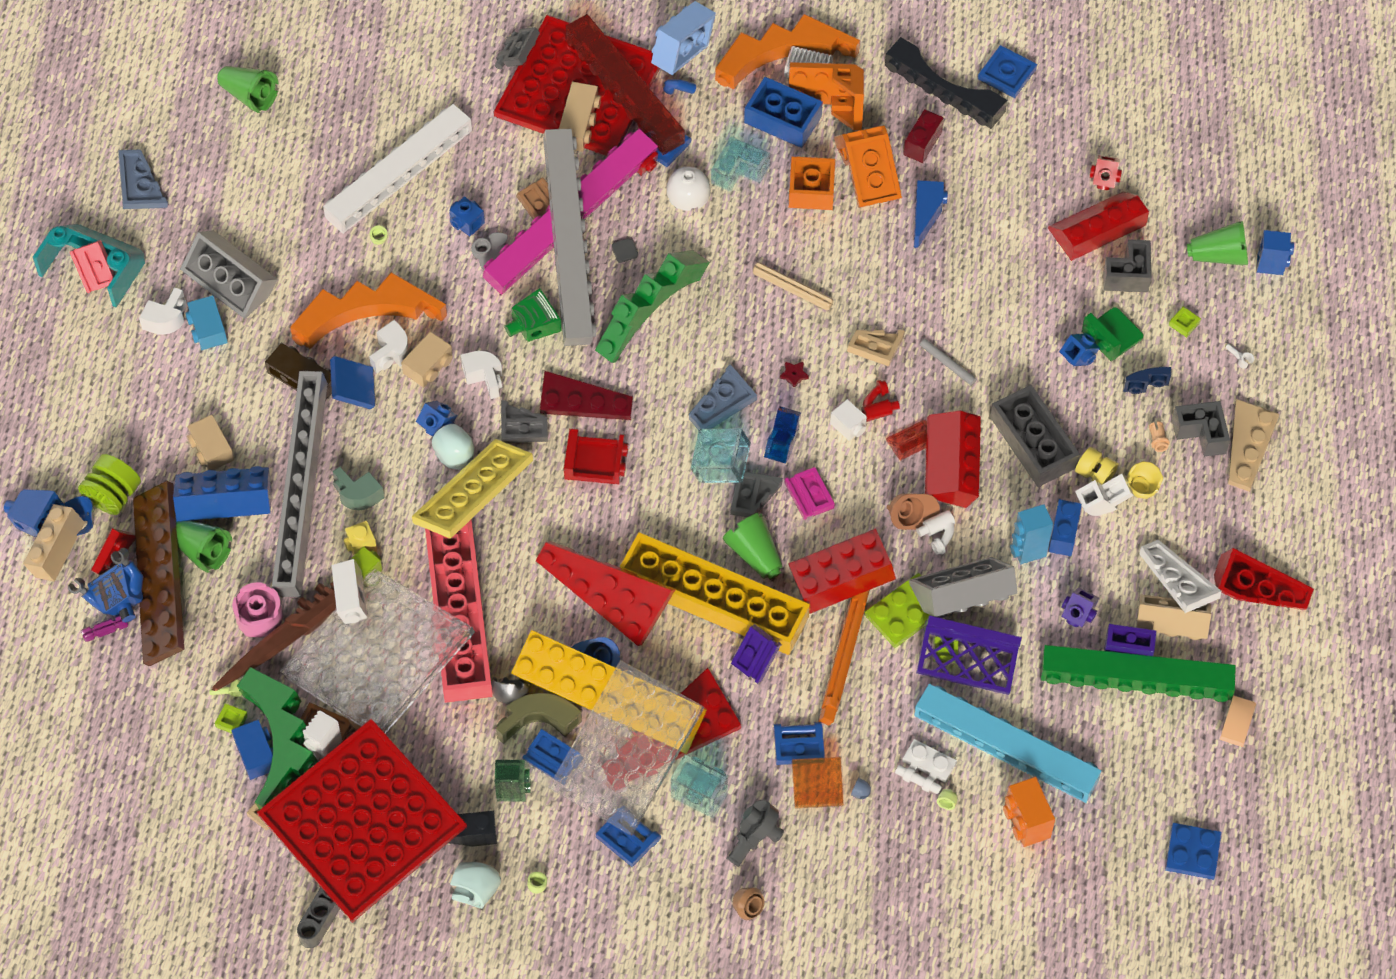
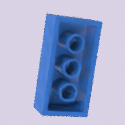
[173,466,272,522]

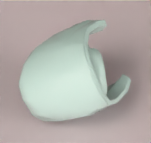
[432,424,474,470]
[450,862,501,909]

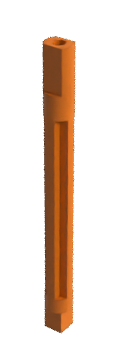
[819,590,870,726]

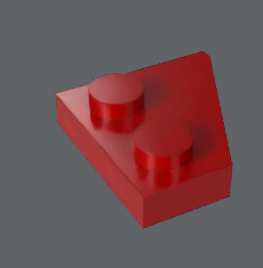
[91,528,135,575]

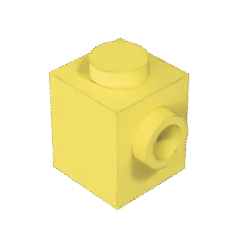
[343,521,377,556]

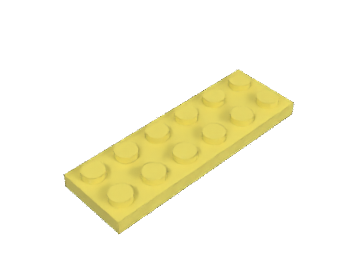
[412,439,533,539]

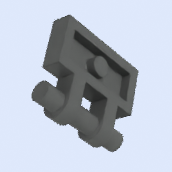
[495,27,540,69]

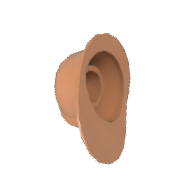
[886,493,940,530]

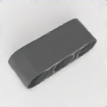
[297,887,340,948]

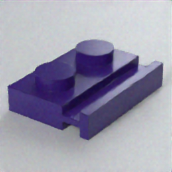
[731,624,782,684]

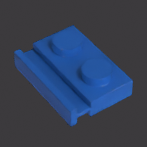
[522,729,582,785]

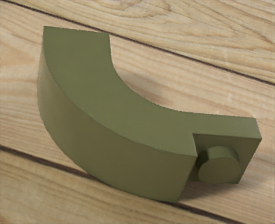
[496,693,582,744]

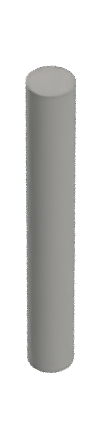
[920,339,977,386]

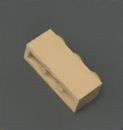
[559,82,601,152]
[23,504,85,582]
[1136,594,1211,640]

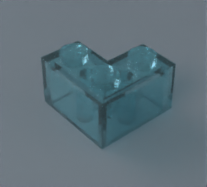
[711,137,770,192]

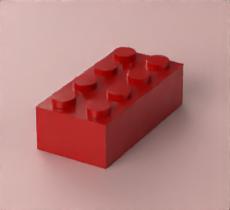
[788,528,896,614]

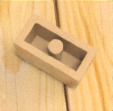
[401,332,453,388]
[186,415,234,470]

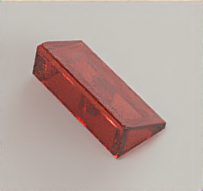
[886,420,927,461]

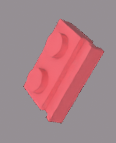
[70,240,116,293]

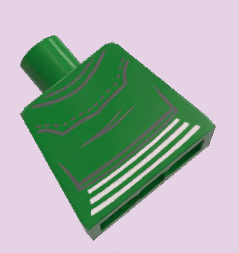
[504,288,562,342]

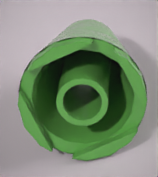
[217,66,279,113]
[1187,221,1248,266]
[723,513,783,580]
[176,521,232,573]

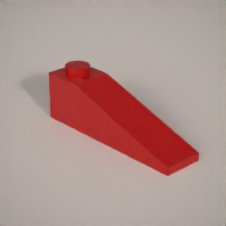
[1214,548,1314,610]

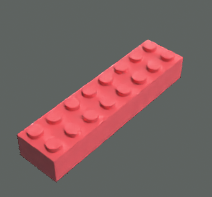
[425,520,493,703]

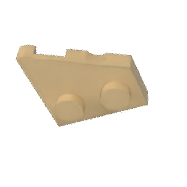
[847,330,905,366]

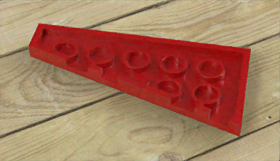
[535,541,676,646]
[602,668,741,790]

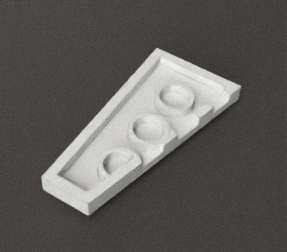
[1139,540,1222,613]

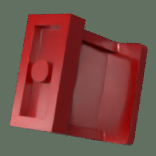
[564,429,629,485]

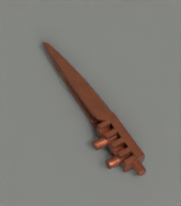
[211,582,337,691]

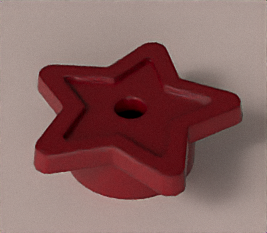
[779,362,809,387]

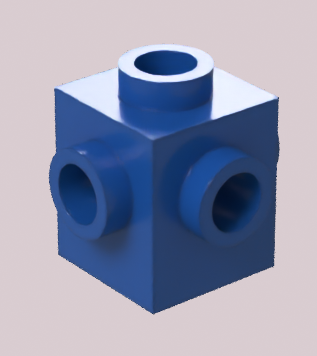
[449,196,485,237]
[1059,333,1100,366]
[416,400,458,436]

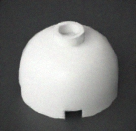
[666,166,710,211]

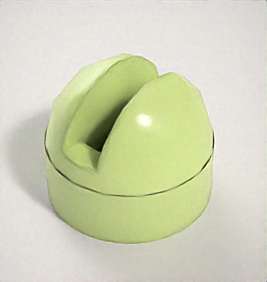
[370,225,388,245]
[937,789,958,810]
[527,872,547,894]

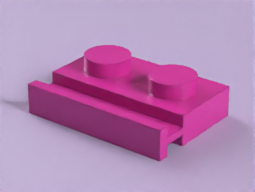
[784,467,835,520]

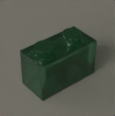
[494,760,531,802]

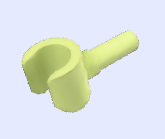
[209,679,242,697]

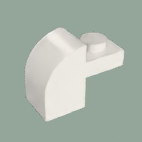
[139,287,187,335]
[369,320,409,374]
[460,351,502,399]
[1075,474,1134,516]

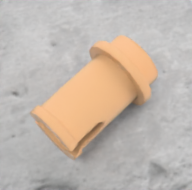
[1149,421,1170,452]

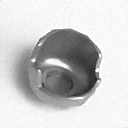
[491,677,528,704]

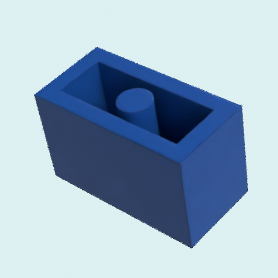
[1256,230,1294,275]
[1049,499,1082,557]
[231,720,273,780]

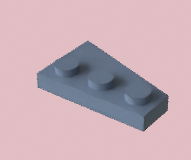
[118,150,168,209]
[689,364,757,435]

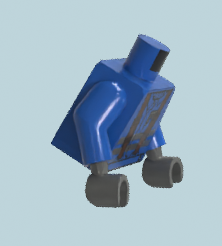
[68,548,143,622]

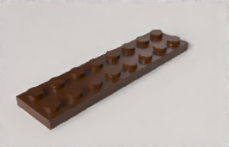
[133,481,185,666]

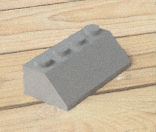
[180,230,278,319]
[909,557,1017,618]

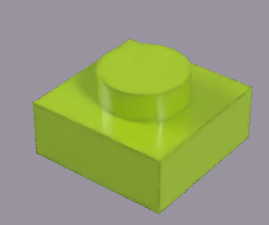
[1169,306,1201,338]
[933,637,958,663]
[214,703,248,734]

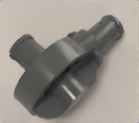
[726,800,784,867]

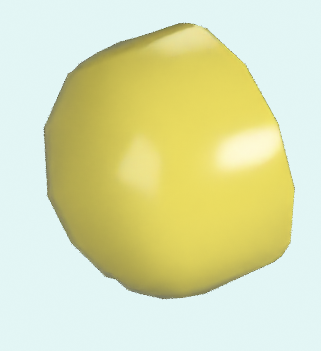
[1126,461,1163,499]

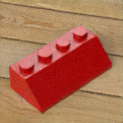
[1048,192,1149,261]
[925,410,981,508]

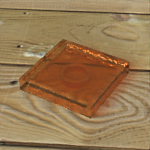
[792,757,844,809]

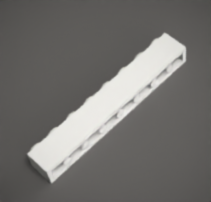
[323,104,472,234]

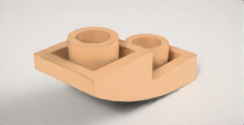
[1220,695,1256,747]

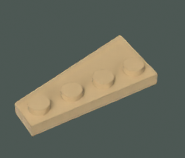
[1228,399,1280,492]

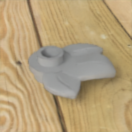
[471,232,508,270]

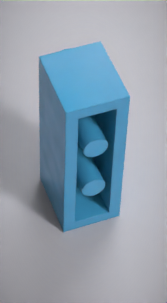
[1010,504,1053,565]

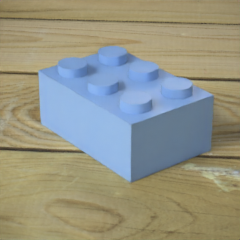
[651,1,716,75]

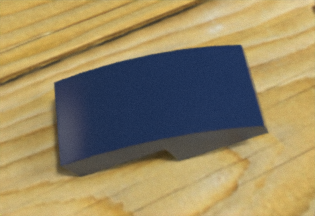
[1123,367,1171,394]

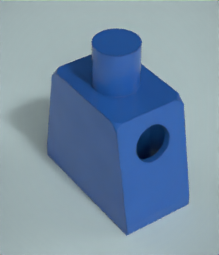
[4,489,64,537]

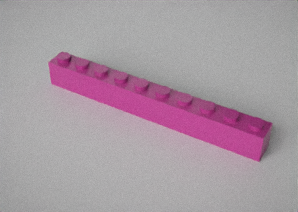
[483,129,658,295]

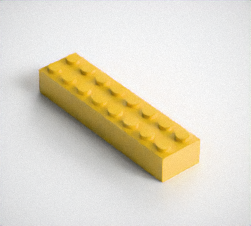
[620,532,810,655]
[511,630,707,754]

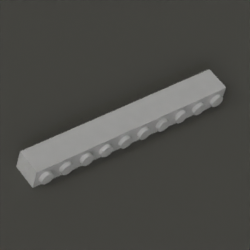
[543,129,596,346]
[272,371,328,597]

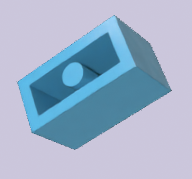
[185,295,228,350]

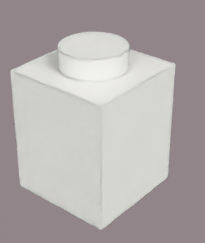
[830,399,867,441]

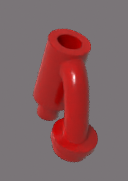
[861,380,900,422]

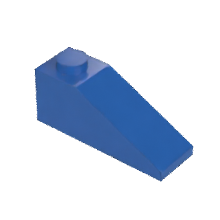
[914,180,948,248]

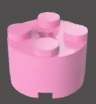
[232,582,283,638]

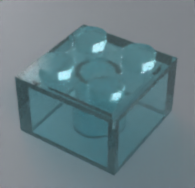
[690,428,751,483]
[671,755,728,819]

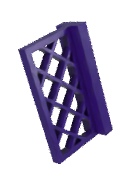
[916,616,1022,695]

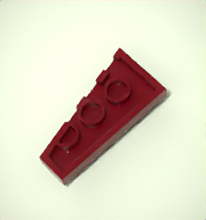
[540,370,633,420]

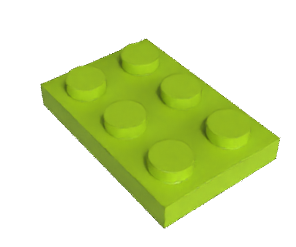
[864,572,931,648]

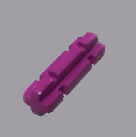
[81,615,128,642]

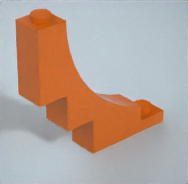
[715,14,860,89]
[290,272,447,349]

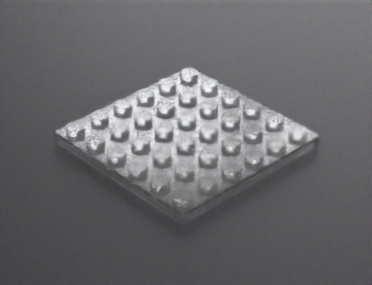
[280,568,475,734]

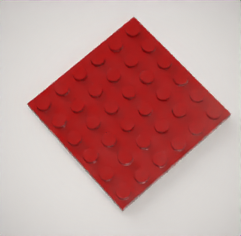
[493,15,660,156]
[257,719,467,923]

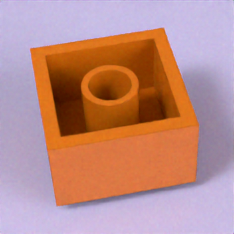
[788,156,835,210]
[1003,777,1055,847]

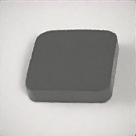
[612,238,638,263]

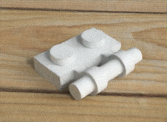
[895,739,957,795]

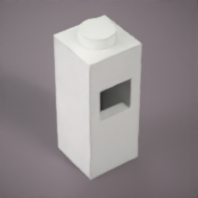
[331,559,368,624]

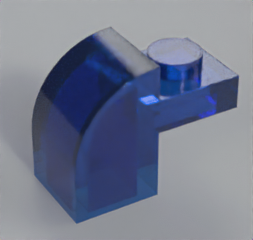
[764,406,801,464]

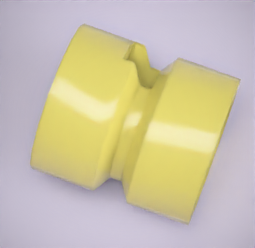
[1075,447,1119,485]

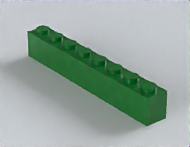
[1040,645,1236,702]

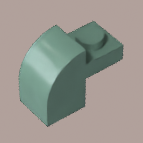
[332,467,384,510]

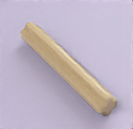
[753,262,833,310]

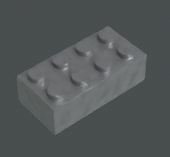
[990,385,1080,487]

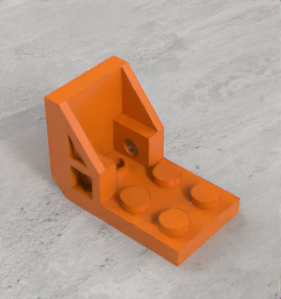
[789,62,864,130]
[834,125,902,208]

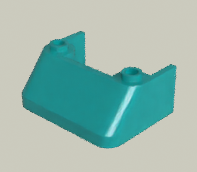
[33,224,145,308]

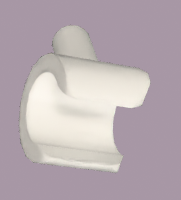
[1225,344,1254,369]

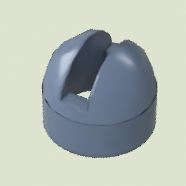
[851,778,871,799]

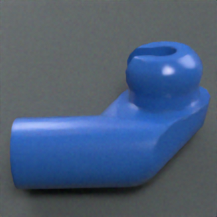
[663,79,696,95]

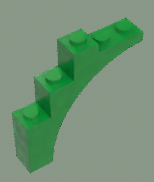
[595,250,710,363]
[237,667,318,810]

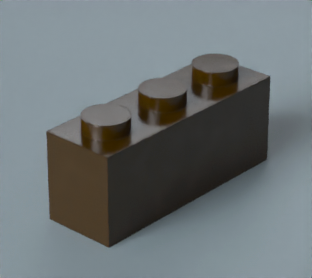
[265,342,332,401]

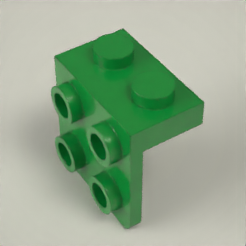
[1081,307,1144,362]

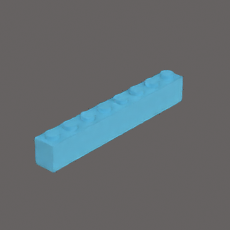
[914,684,1102,803]

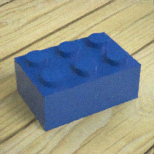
[744,77,823,148]

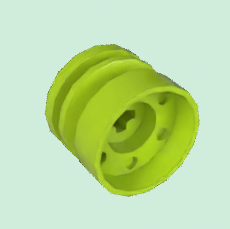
[78,454,141,515]

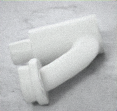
[916,510,955,555]

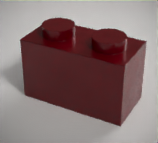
[903,109,944,163]

